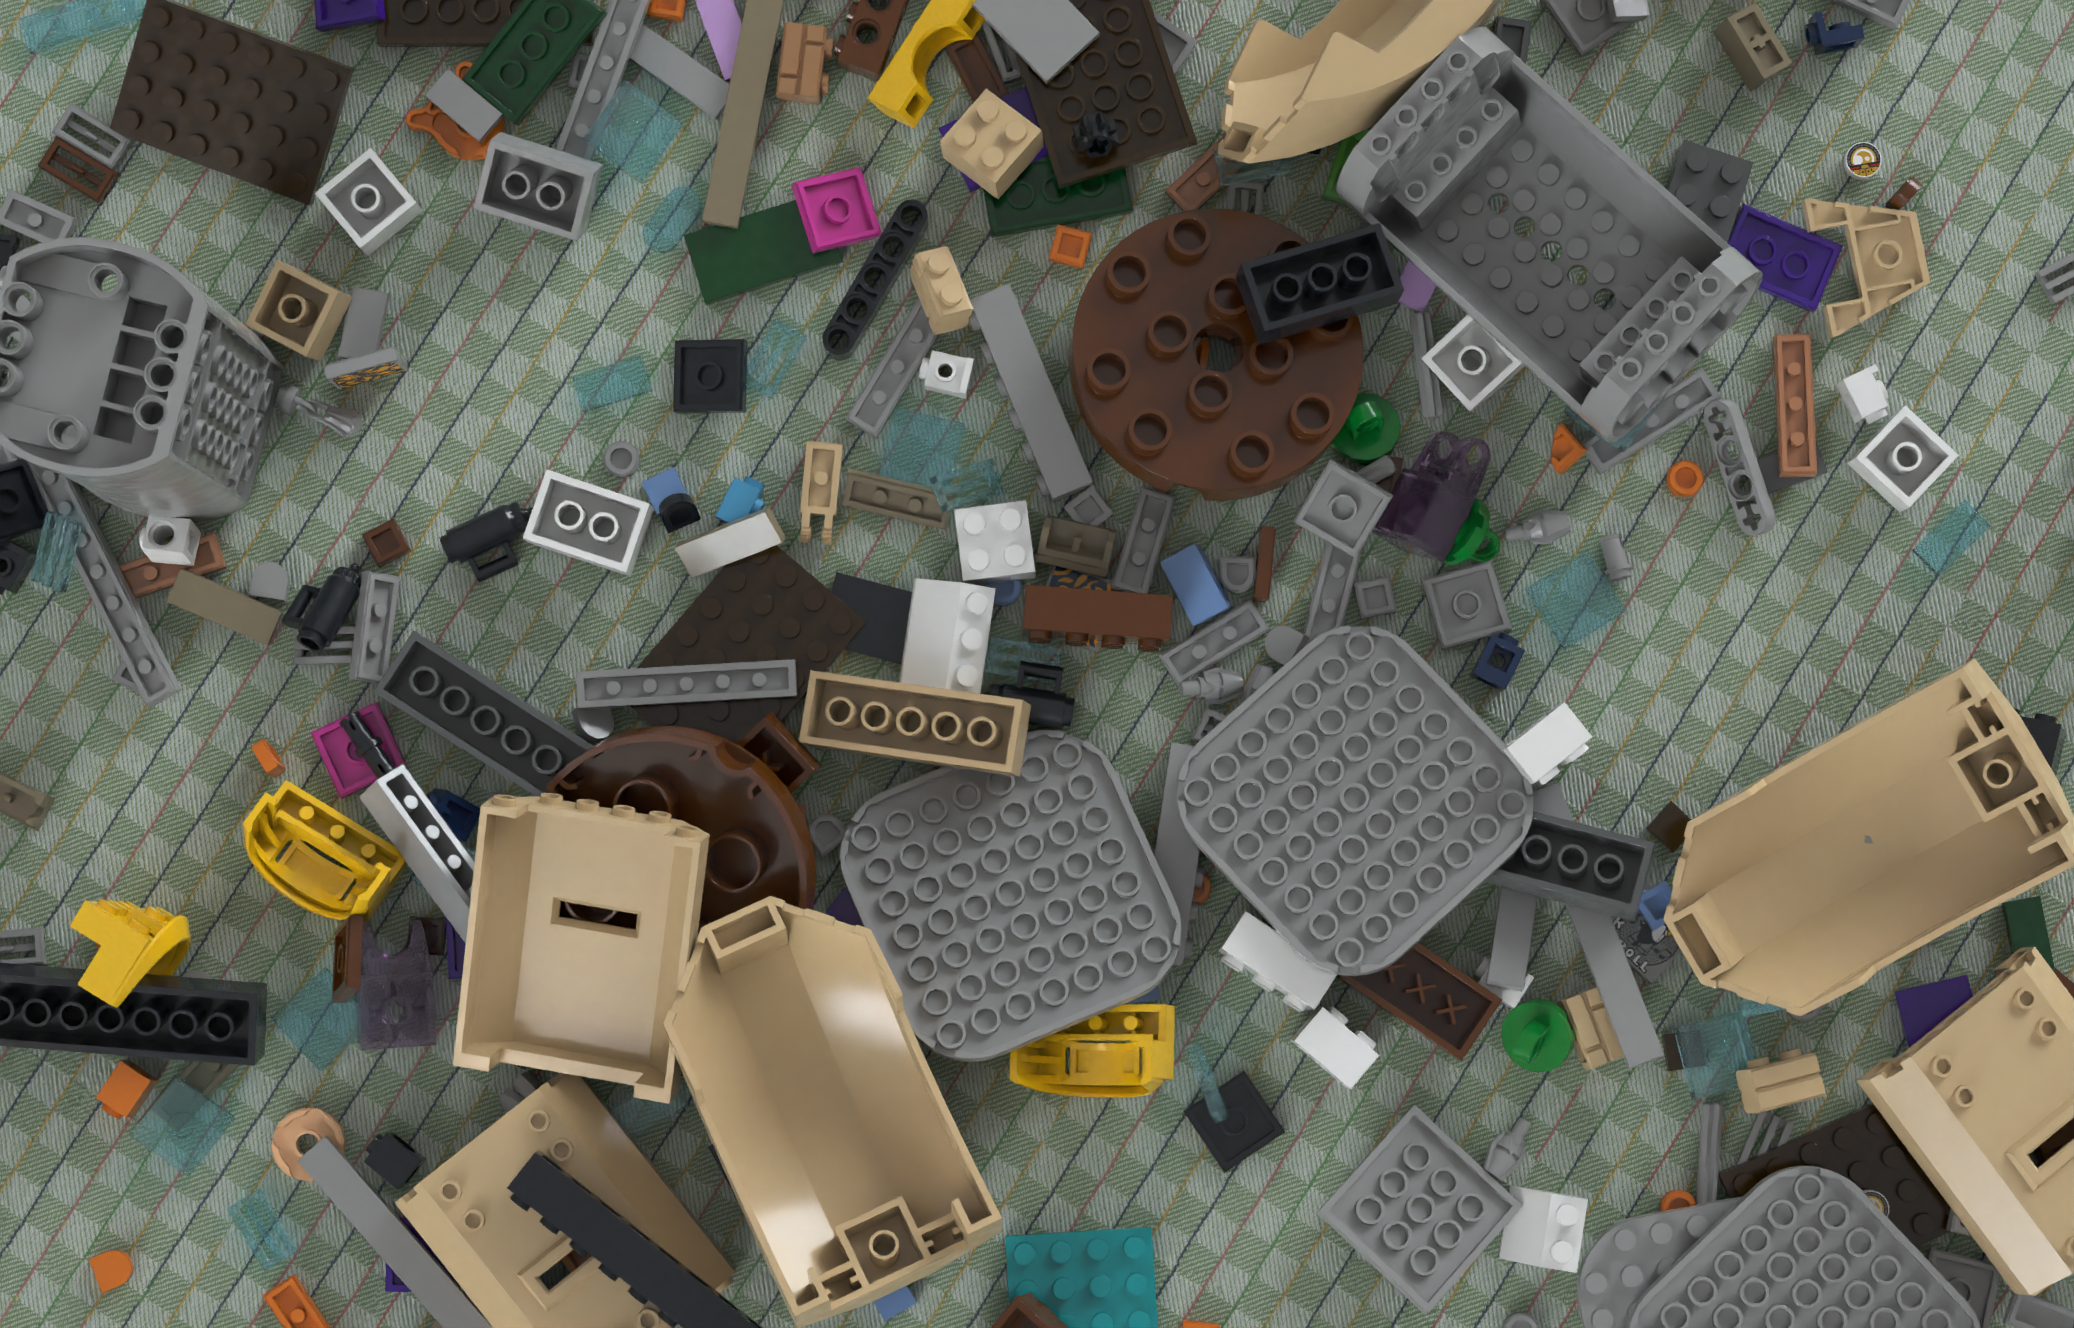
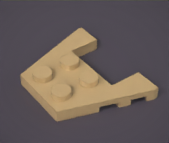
[1801,198,1931,338]

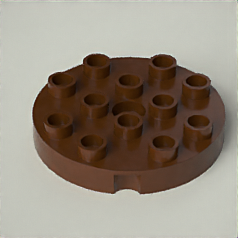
[1069,209,1364,501]
[546,726,816,935]

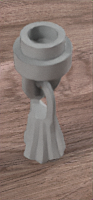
[275,385,363,437]

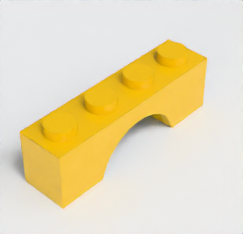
[867,0,985,129]

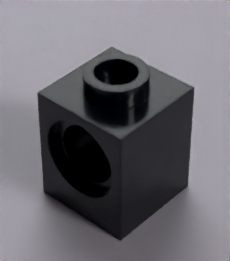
[364,1132,426,1190]

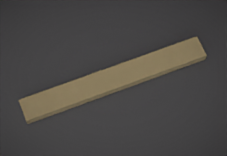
[702,0,785,229]

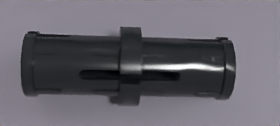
[339,711,396,779]

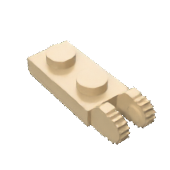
[800,441,843,545]

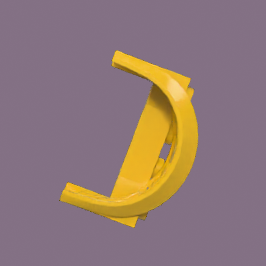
[242,780,408,923]
[70,898,191,1008]
[1009,1004,1175,1098]

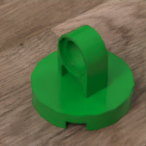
[1331,393,1401,465]
[1428,494,1500,565]
[1501,998,1575,1073]

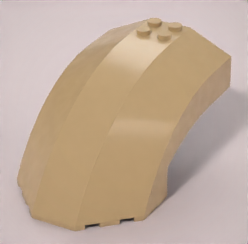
[1218,0,1502,164]
[1663,658,2074,1016]
[663,896,1002,1328]

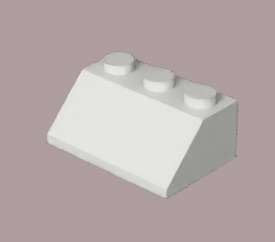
[899,578,996,694]

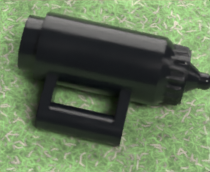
[439,502,533,583]
[282,563,361,653]
[980,660,1075,729]

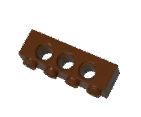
[834,0,910,81]

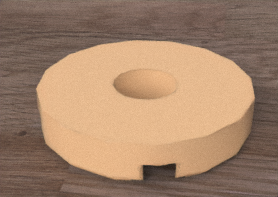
[271,1108,346,1181]

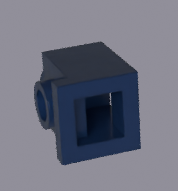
[1469,632,1525,692]

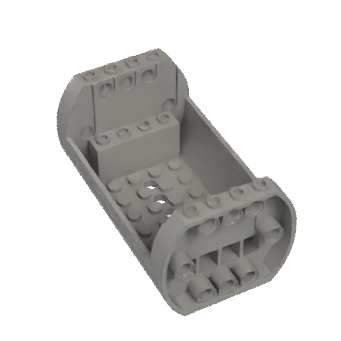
[1336,26,1763,443]
[0,237,284,522]

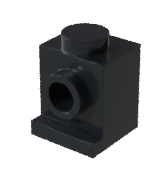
[0,540,39,595]

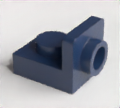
[1805,11,1865,56]
[426,788,480,842]

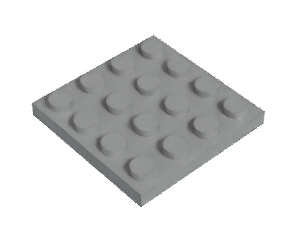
[1316,1104,1523,1315]

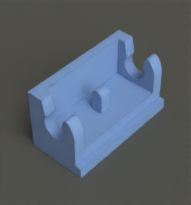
[1160,544,1233,626]

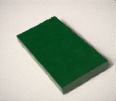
[462,0,608,126]
[983,155,1133,238]
[684,200,843,305]

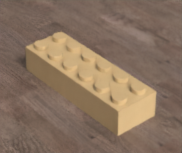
[799,670,1031,777]

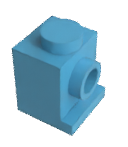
[715,476,765,524]

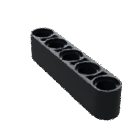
[822,199,929,361]

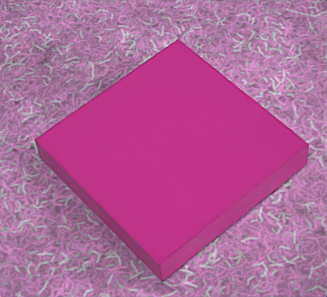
[791,167,882,254]
[310,702,408,799]

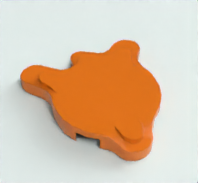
[406,61,505,160]

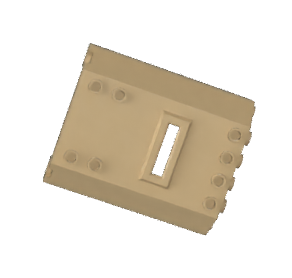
[453,793,710,1104]
[1856,946,2074,1296]
[395,1073,736,1328]

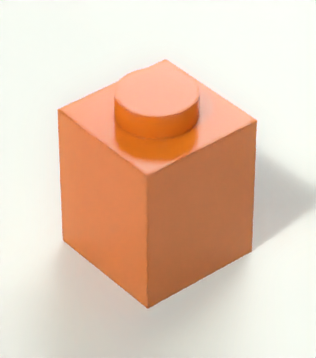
[95,1060,159,1119]

